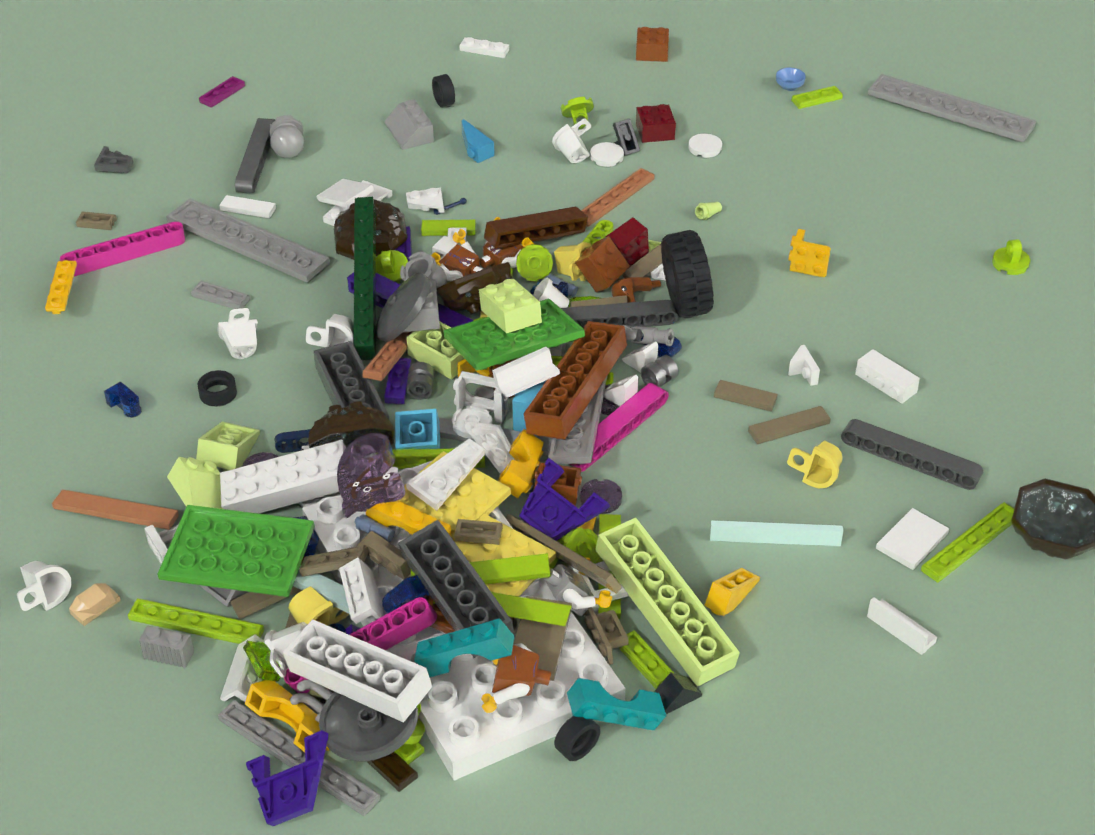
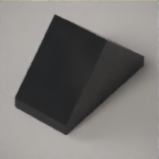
[654,672,702,714]

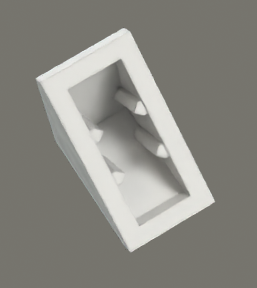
[622,342,658,373]
[603,374,638,406]

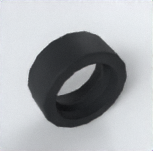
[432,74,455,107]
[197,370,237,407]
[554,716,601,761]

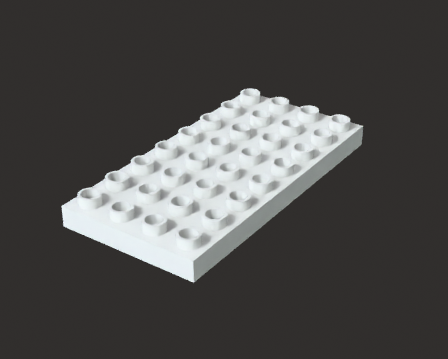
[302,460,626,780]

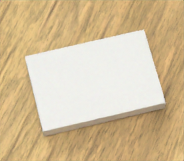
[316,179,374,208]
[876,508,949,570]

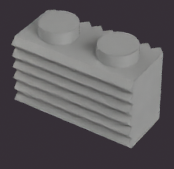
[139,626,194,668]

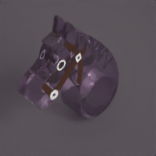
[337,433,406,518]

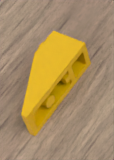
[704,568,760,616]

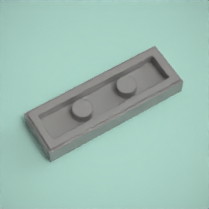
[191,281,250,309]

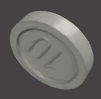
[475,386,494,400]

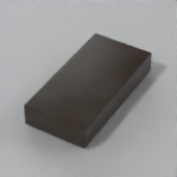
[367,752,418,792]

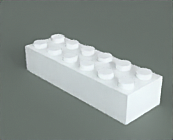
[220,440,352,514]
[283,619,432,723]

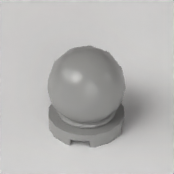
[269,115,304,159]
[400,251,447,296]

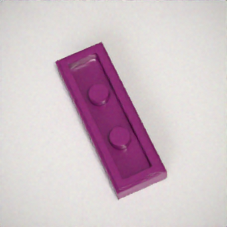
[199,76,245,108]

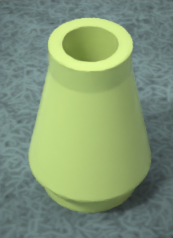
[695,202,722,220]

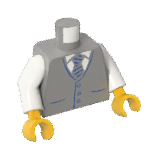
[543,557,612,616]

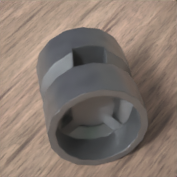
[641,355,678,387]
[407,362,434,400]

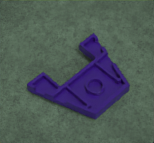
[519,458,610,541]
[246,730,328,826]

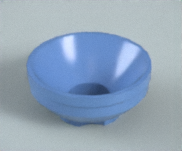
[776,67,806,91]

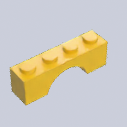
[498,429,544,498]
[365,491,452,538]
[245,678,330,752]

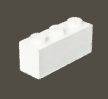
[855,349,920,404]

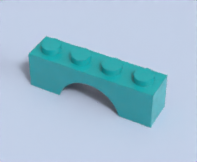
[414,618,515,678]
[567,678,666,730]

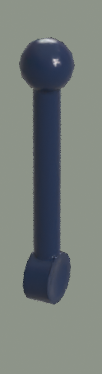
[434,198,467,215]

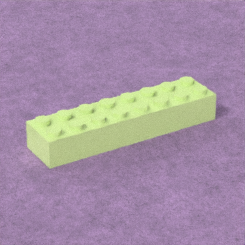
[596,518,740,687]

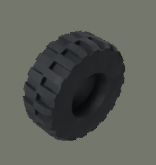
[661,230,714,318]

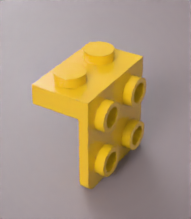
[788,229,831,277]

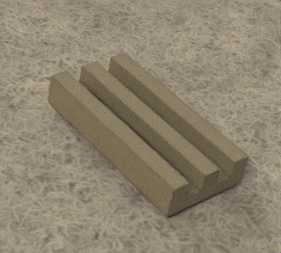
[76,211,117,230]
[454,519,503,545]

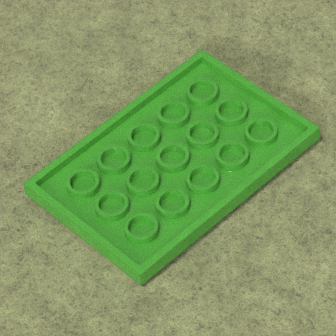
[443,298,585,371]
[157,505,315,597]

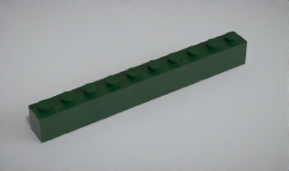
[354,197,376,360]

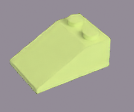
[196,421,260,471]
[167,457,223,509]

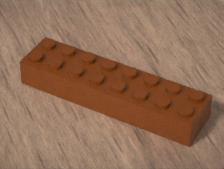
[524,321,627,440]

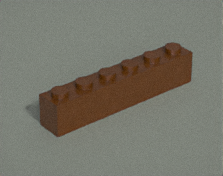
[484,206,588,249]

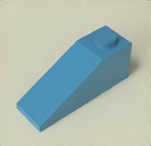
[461,119,494,163]

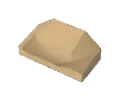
[69,583,121,626]

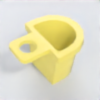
[554,242,592,281]
[787,440,843,489]
[288,586,349,626]

